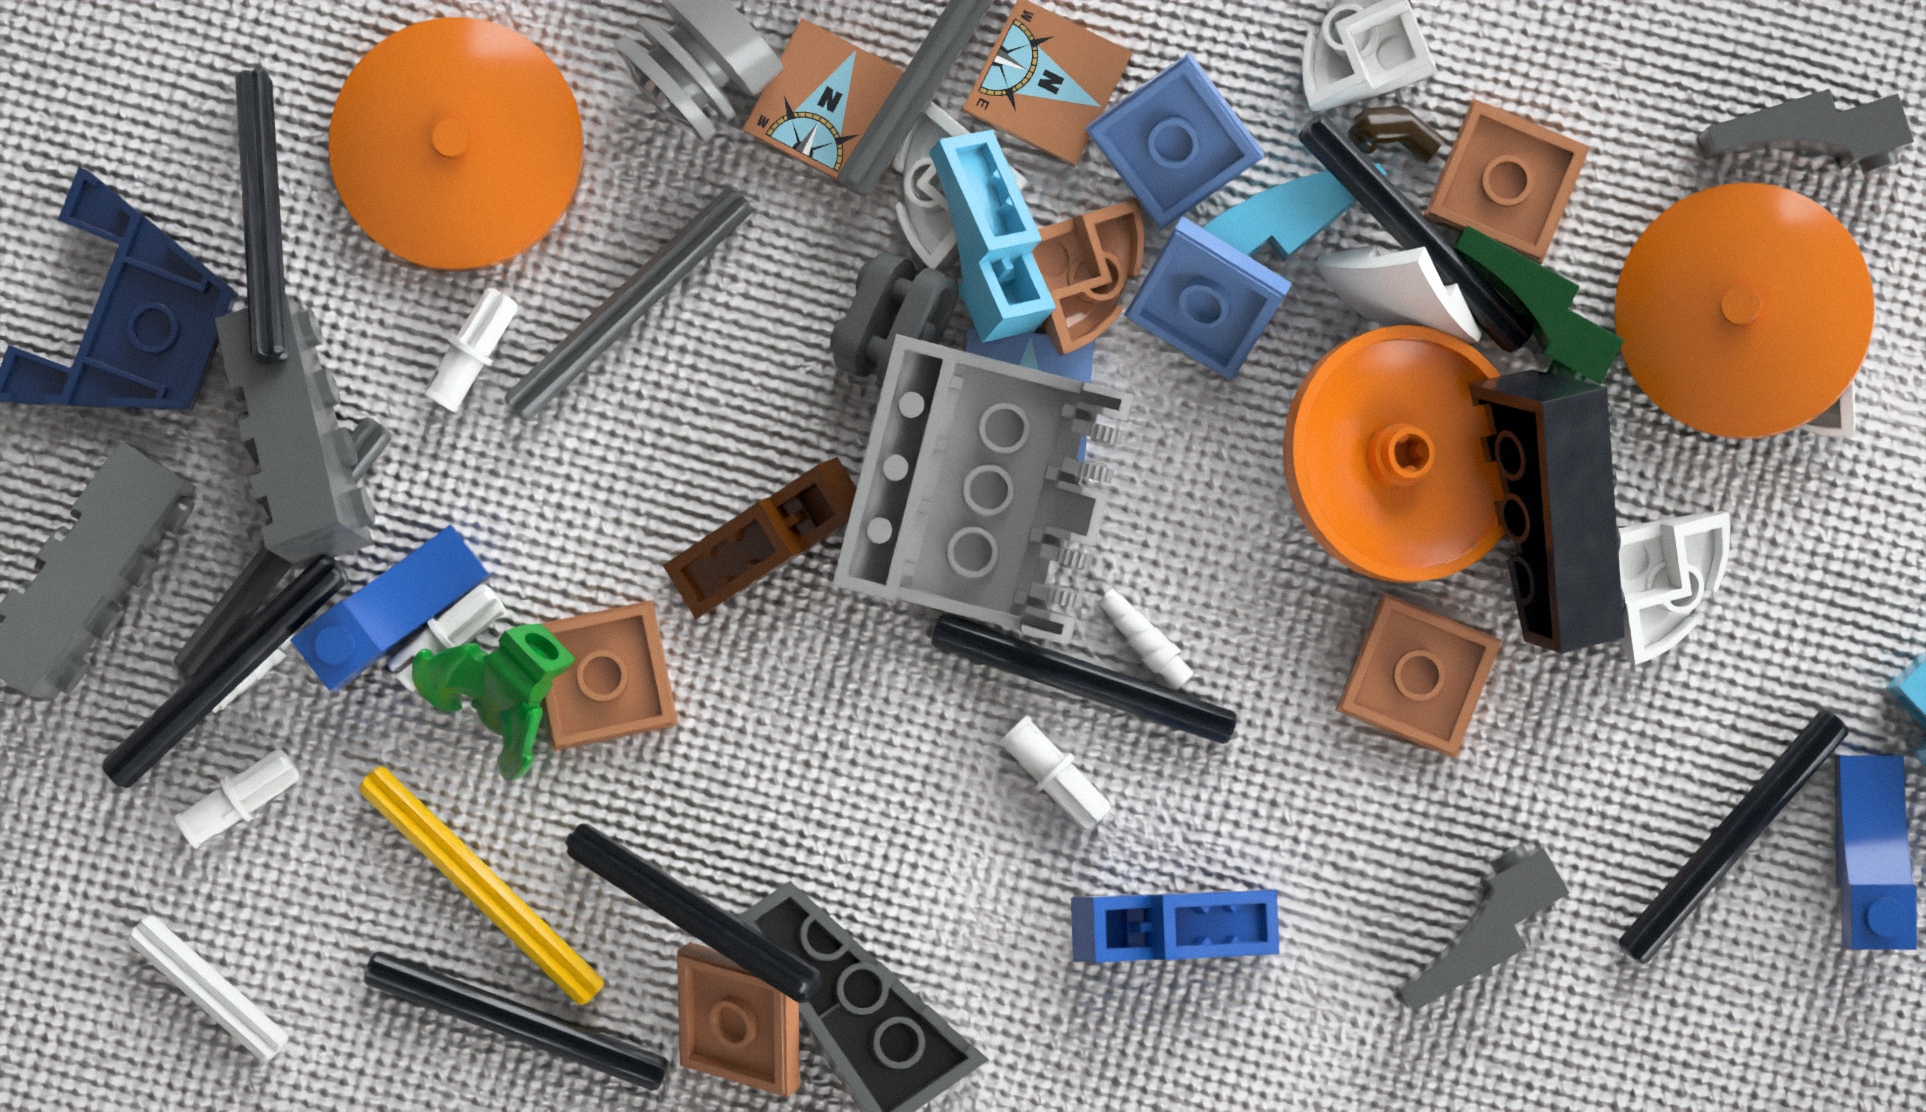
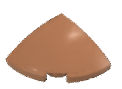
[1031,198,1144,356]

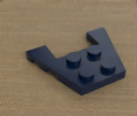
[0,167,239,411]

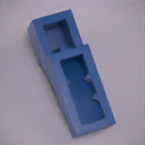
[290,525,491,692]
[1835,755,1917,950]
[1071,890,1279,963]

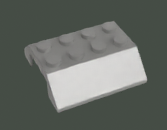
[832,334,1134,645]

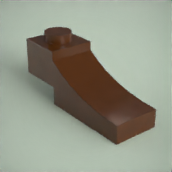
[662,457,857,619]

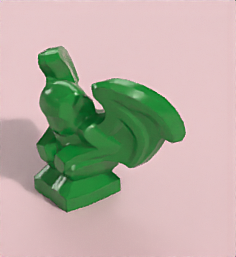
[412,624,576,781]

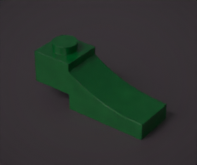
[1453,225,1625,385]

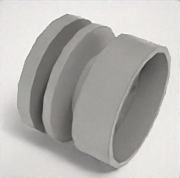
[613,0,784,144]

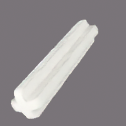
[128,916,288,1062]

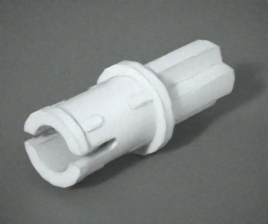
[421,288,518,412]
[386,584,505,692]
[998,715,1110,831]
[175,750,299,850]

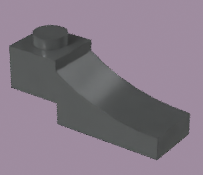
[1697,89,1914,175]
[1395,843,1570,1012]

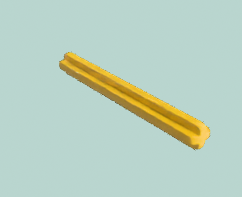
[358,766,604,1005]

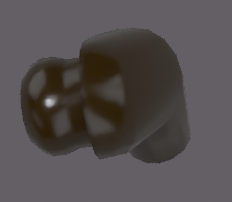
[1348,106,1446,164]

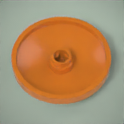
[329,17,584,272]
[1614,182,1875,439]
[1283,325,1505,583]

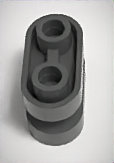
[830,251,958,386]

